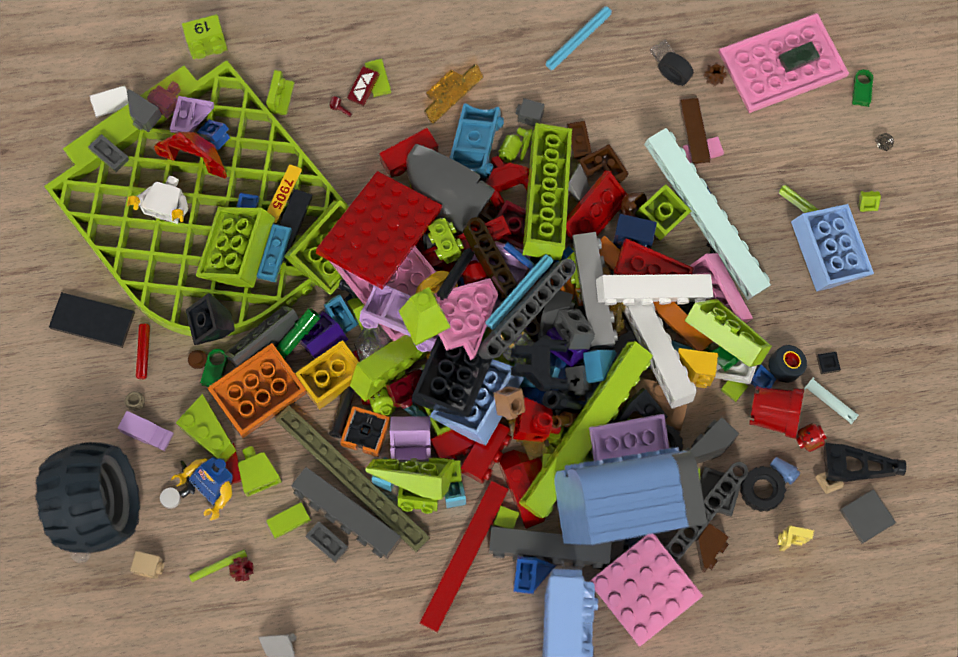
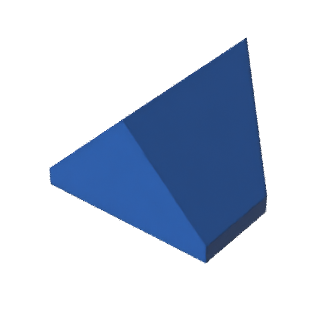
[514,556,556,594]

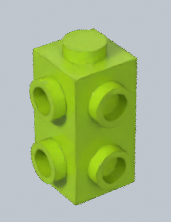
[428,218,464,264]

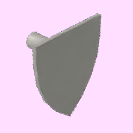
[568,164,590,202]
[258,633,296,657]

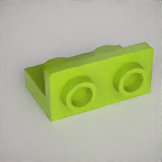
[266,70,294,115]

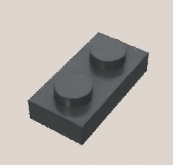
[88,134,129,172]
[305,521,349,563]

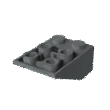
[685,417,739,464]

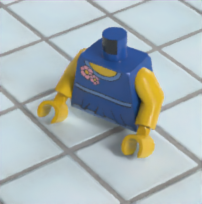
[171,457,233,520]

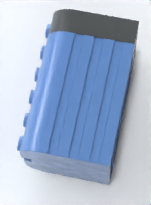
[554,447,707,545]

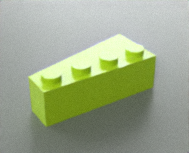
[350,335,428,402]

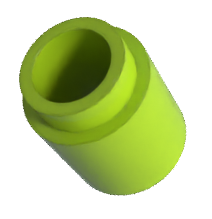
[498,134,522,163]

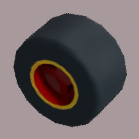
[768,345,807,383]

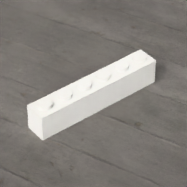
[596,274,713,305]
[623,302,697,409]

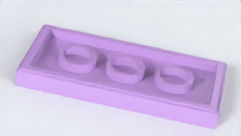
[589,414,669,461]

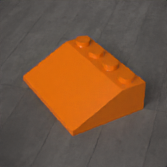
[207,343,307,439]

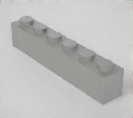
[572,232,618,351]

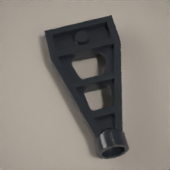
[613,388,668,423]
[824,443,907,482]

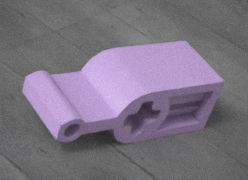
[118,411,174,451]

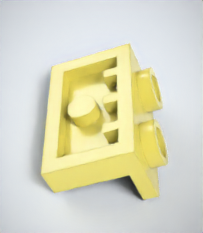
[777,526,814,551]

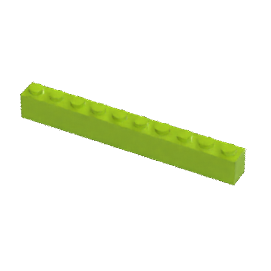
[519,341,653,518]

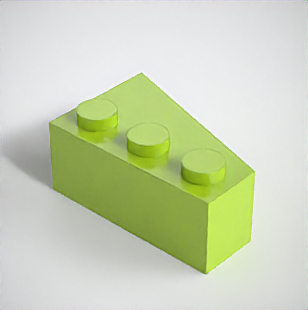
[176,394,236,462]

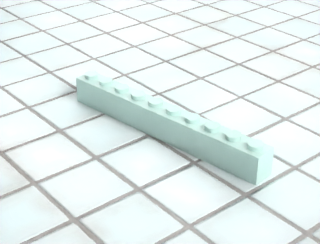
[644,128,771,300]

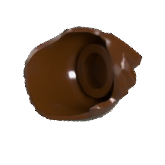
[621,192,647,218]

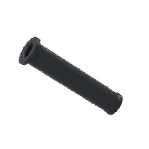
[329,386,355,439]

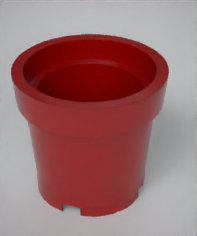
[749,386,804,439]

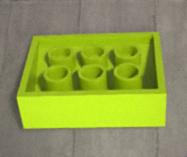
[284,200,348,295]
[196,207,275,288]

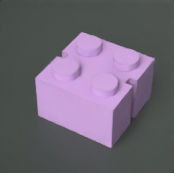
[390,416,431,462]

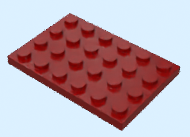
[316,171,442,290]

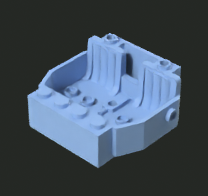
[543,569,598,657]

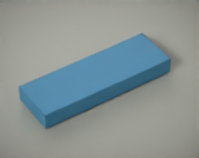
[257,224,292,282]

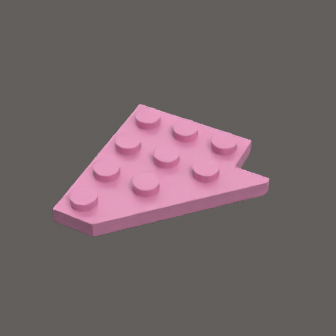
[434,278,498,360]

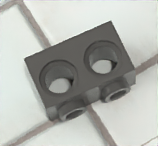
[553,309,595,350]

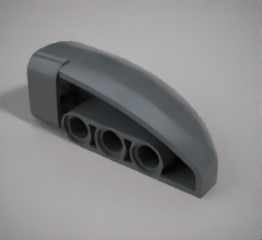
[406,144,495,236]

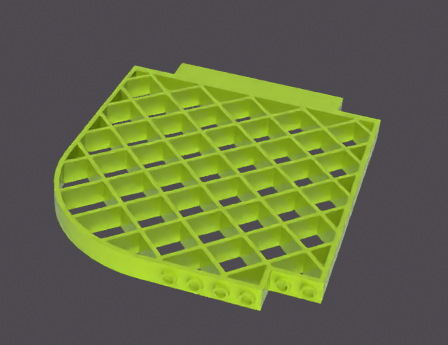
[44,60,349,336]

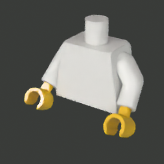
[127,176,188,224]

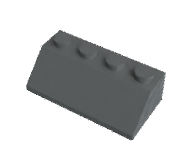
[224,305,299,368]

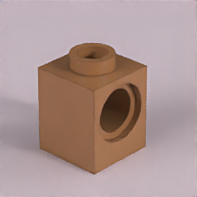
[494,386,525,419]

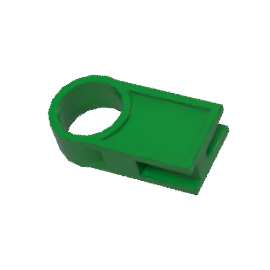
[852,69,874,107]
[706,341,740,372]
[200,349,228,387]

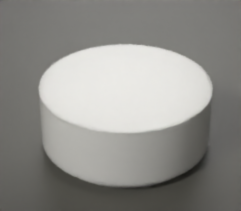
[160,488,181,509]

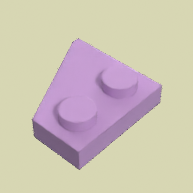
[170,96,214,133]

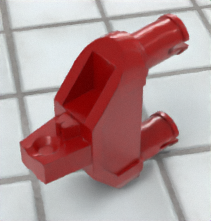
[486,156,529,210]

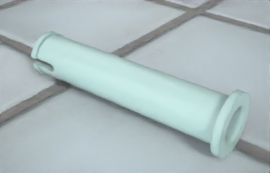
[804,377,859,424]

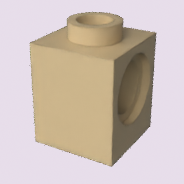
[130,551,164,579]

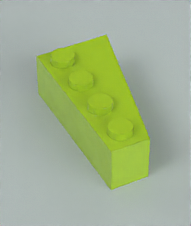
[685,299,772,367]

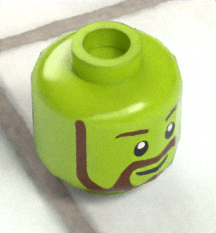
[369,388,396,416]

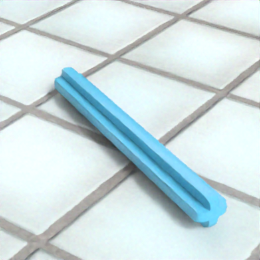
[546,6,612,70]
[485,254,553,330]

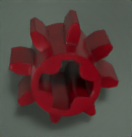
[229,557,254,582]

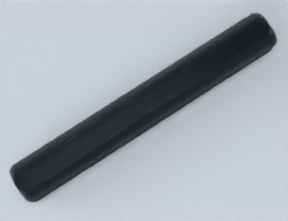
[437,248,475,300]

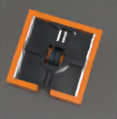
[340,406,390,457]

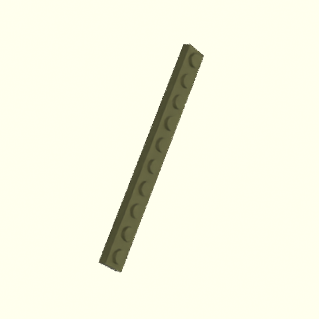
[275,405,430,553]

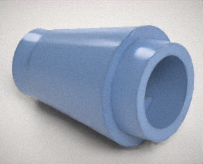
[770,457,800,485]

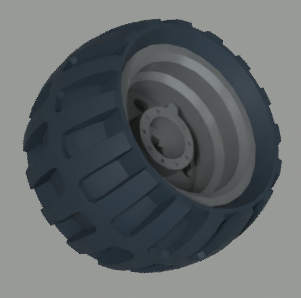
[35,442,140,553]

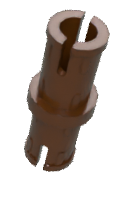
[552,411,580,428]

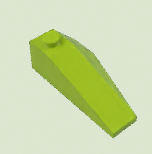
[366,458,454,500]

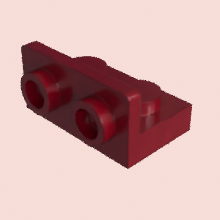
[385,369,422,409]

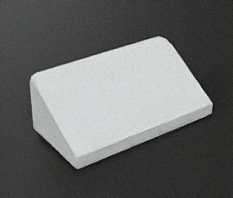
[90,86,128,117]

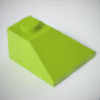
[399,287,451,346]

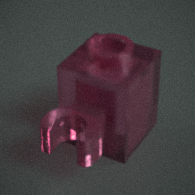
[147,81,181,119]

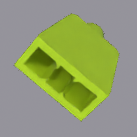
[238,446,282,497]

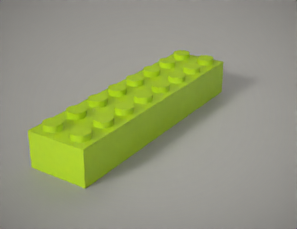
[523,123,572,261]

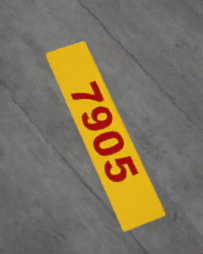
[267,164,302,223]

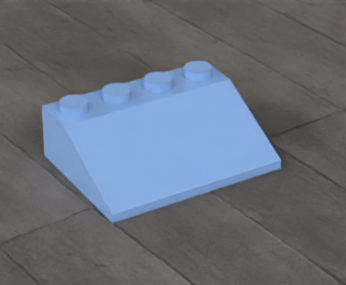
[791,204,874,292]
[430,359,524,445]

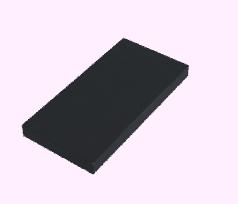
[49,292,135,348]

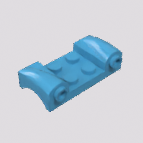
[450,104,504,178]

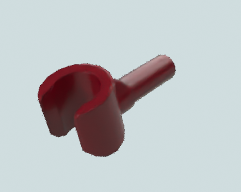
[330,96,352,117]

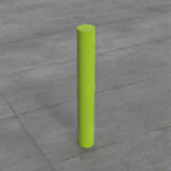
[189,549,247,582]

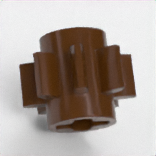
[704,62,727,87]

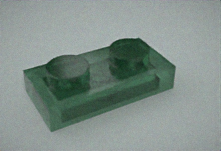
[778,41,820,73]

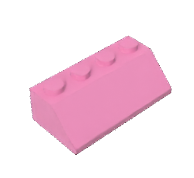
[690,253,753,323]

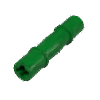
[276,308,321,361]

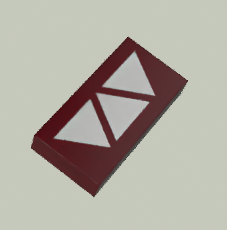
[347,66,380,106]

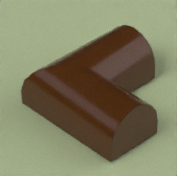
[577,144,629,183]

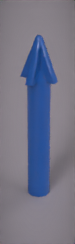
[503,242,551,282]

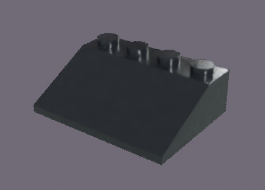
[412,335,493,418]

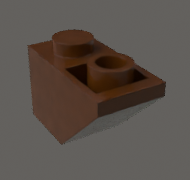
[695,523,729,573]

